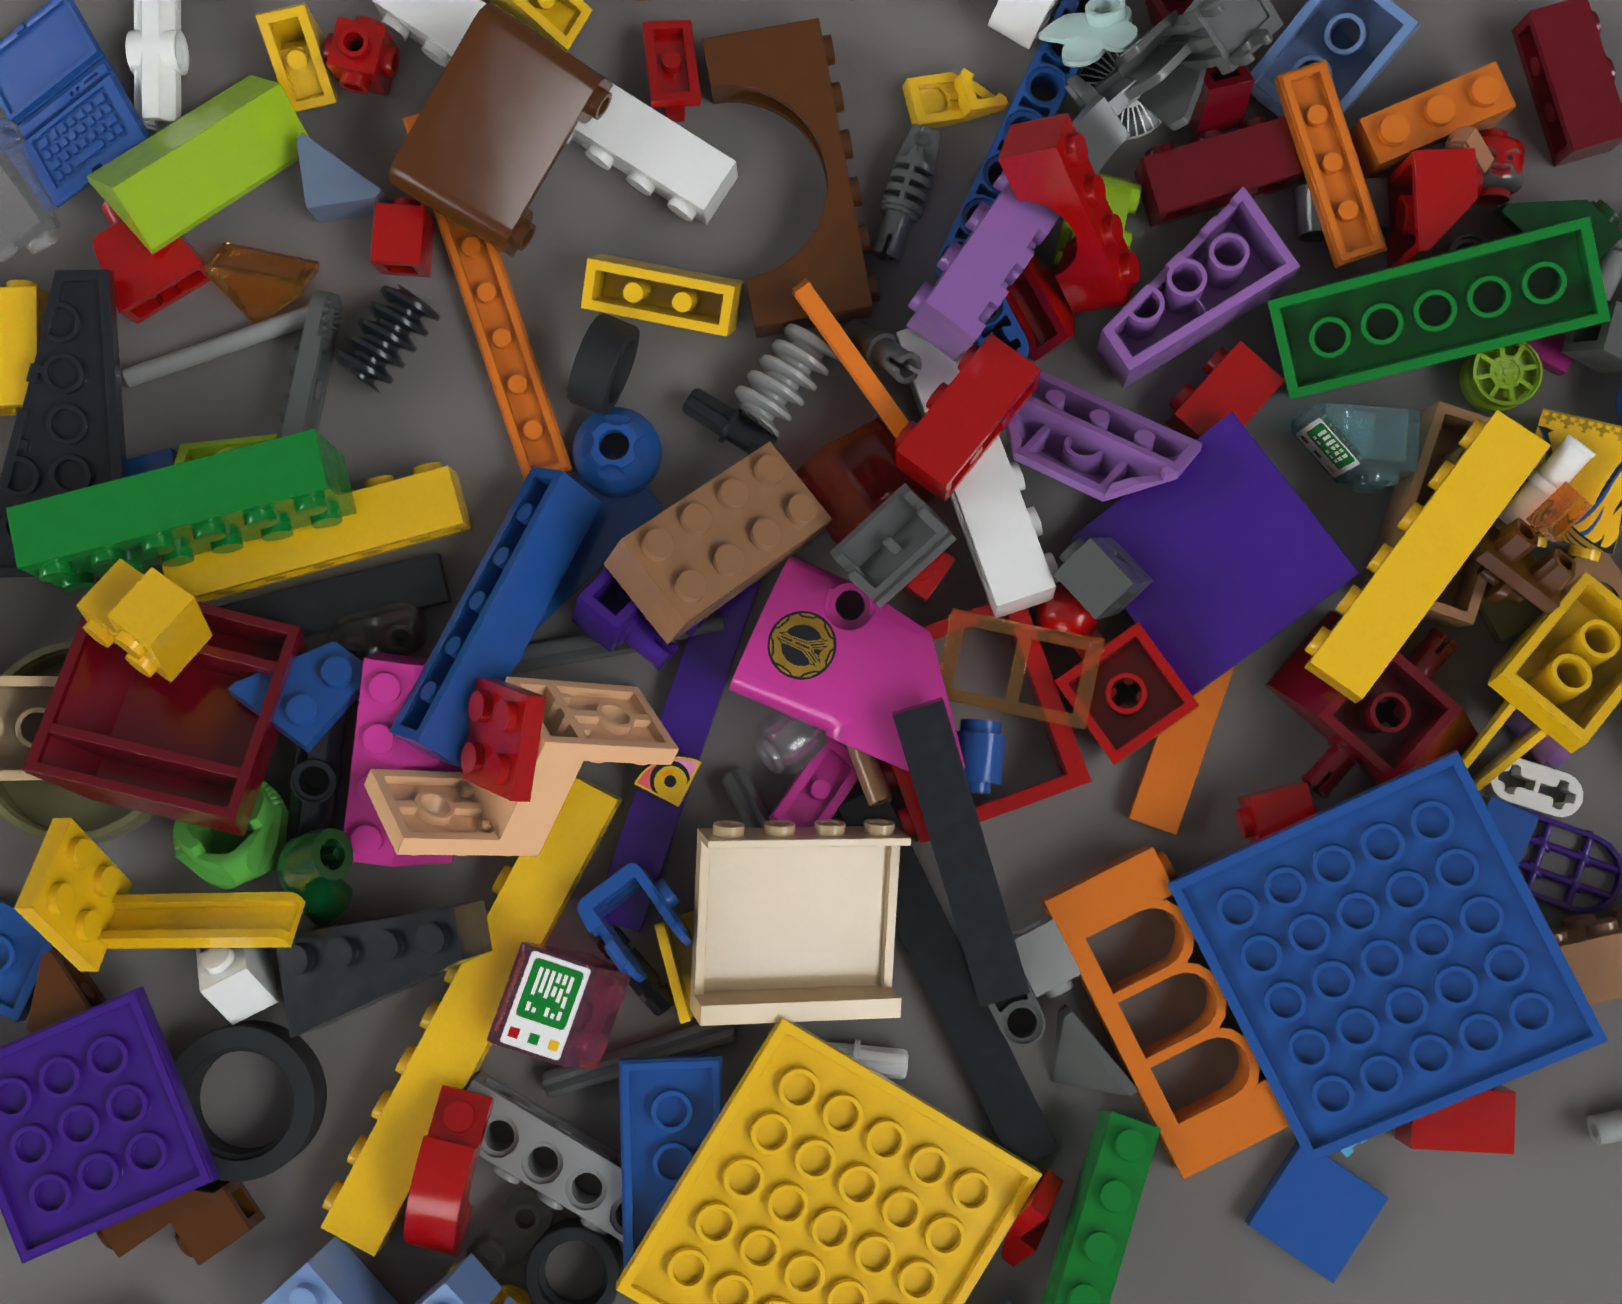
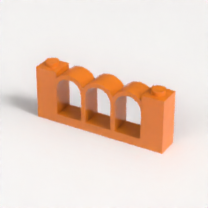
[1038,845,1290,1180]

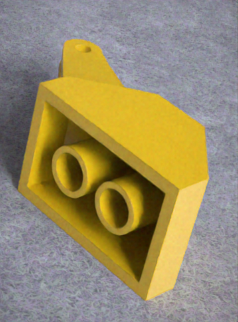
[1461,571,1622,791]

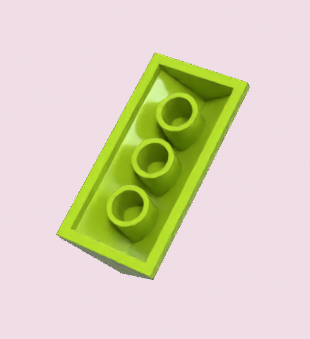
[87,74,309,255]

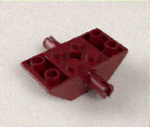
[1265,610,1478,799]

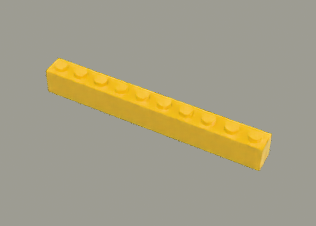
[320,775,623,1257]

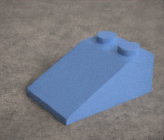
[1250,0,1420,124]

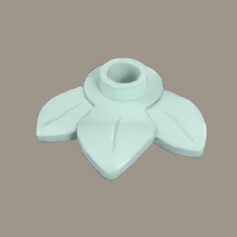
[1039,0,1138,68]

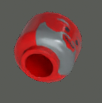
[1472,128,1525,207]

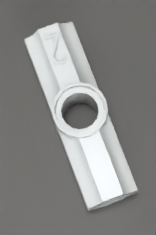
[125,0,190,132]

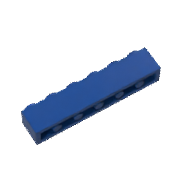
[389,466,602,768]

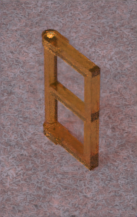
[940,608,1105,730]

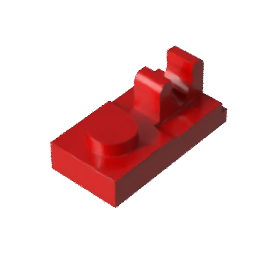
[643,20,701,122]

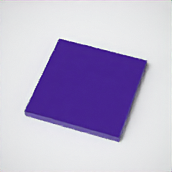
[1071,412,1360,696]
[0,986,220,1264]

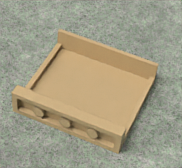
[690,819,911,1026]

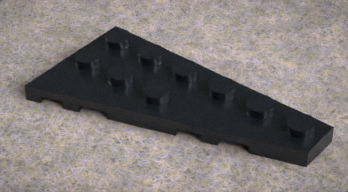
[0,270,127,578]

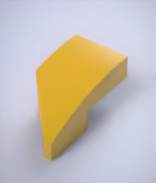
[902,68,1008,129]

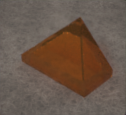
[205,242,319,324]

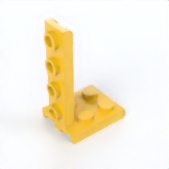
[14,818,306,972]

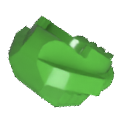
[172,781,290,891]

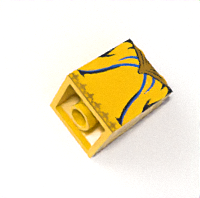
[1516,408,1622,562]

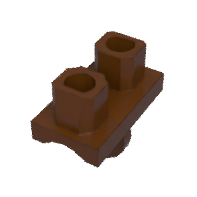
[1476,518,1576,615]

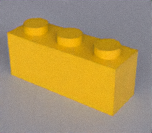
[581,253,744,337]

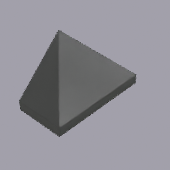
[1052,1004,1139,1097]

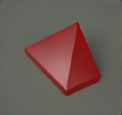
[1005,256,1075,362]

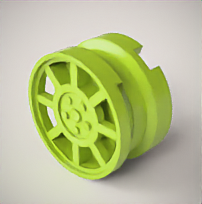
[1459,342,1543,413]

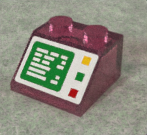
[487,941,630,1070]

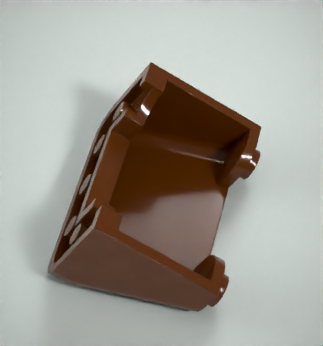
[389,2,613,257]

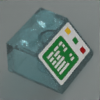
[1291,403,1421,493]

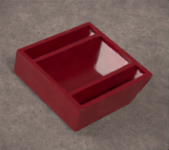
[22,577,308,836]

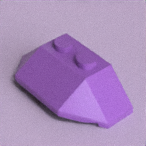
[1006,371,1202,502]

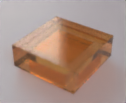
[1526,482,1592,543]

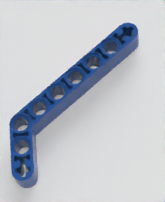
[935,0,1090,358]

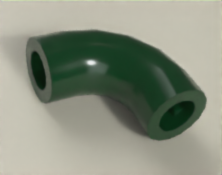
[276,828,353,926]

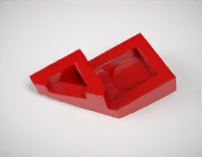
[1002,1168,1064,1267]

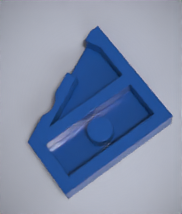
[228,641,363,753]

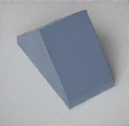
[296,133,391,223]

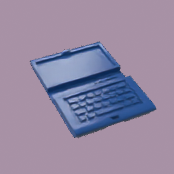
[0,0,149,208]

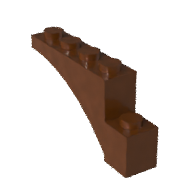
[97,1180,265,1266]

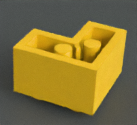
[76,558,213,682]

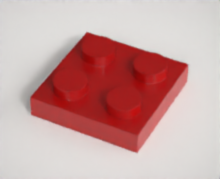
[461,677,546,802]

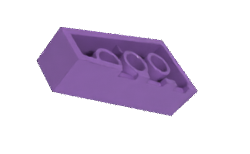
[906,171,1060,361]

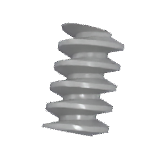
[734,323,839,438]

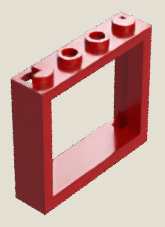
[879,603,1092,844]

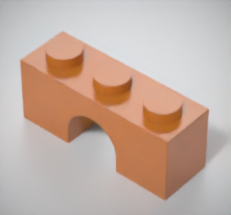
[1349,61,1516,178]

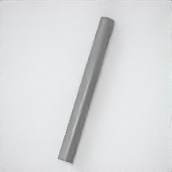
[123,305,308,388]

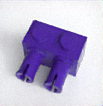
[572,568,709,671]

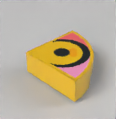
[634,756,702,807]

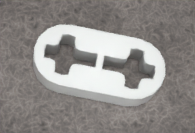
[1484,758,1583,817]

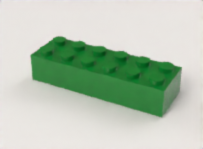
[1267,216,1611,400]
[6,429,357,592]

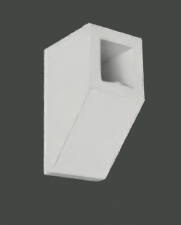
[196,948,278,1025]

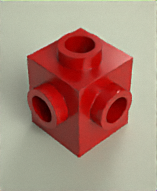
[323,16,400,96]

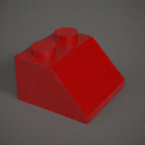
[1385,148,1483,268]

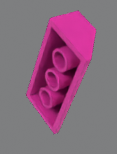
[343,652,463,867]

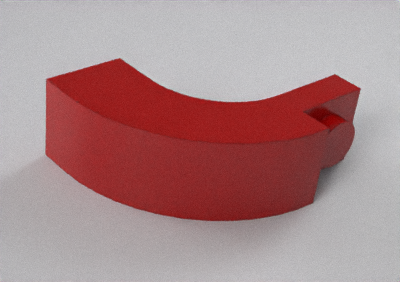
[404,1085,495,1257]

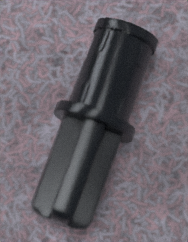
[682,388,778,455]

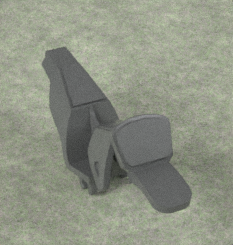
[1065,0,1284,174]

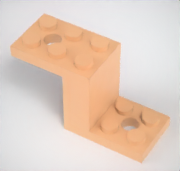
[364,676,679,857]

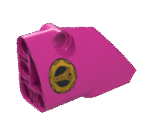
[729,555,966,772]

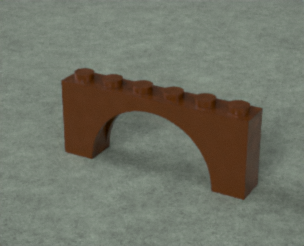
[702,18,880,339]

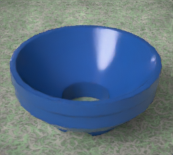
[572,407,662,497]

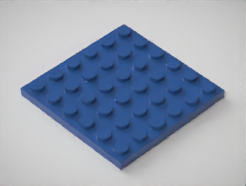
[1167,749,1608,1163]

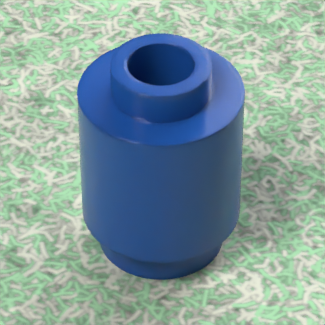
[956,719,1006,794]

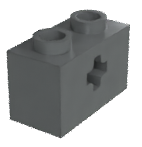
[1054,537,1153,619]

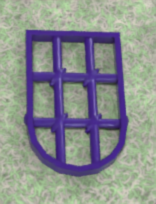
[1513,805,1622,913]

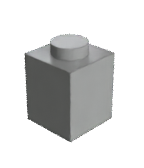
[1013,915,1082,999]

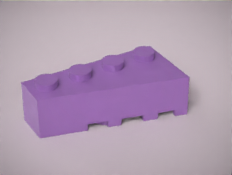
[1096,186,1300,389]

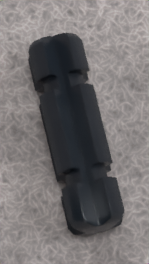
[597,927,675,1016]

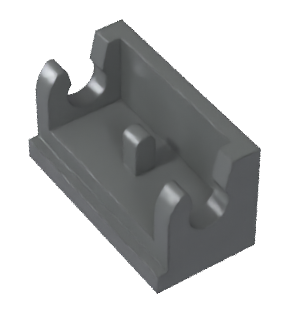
[829,483,957,608]

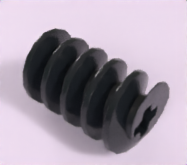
[333,284,440,394]

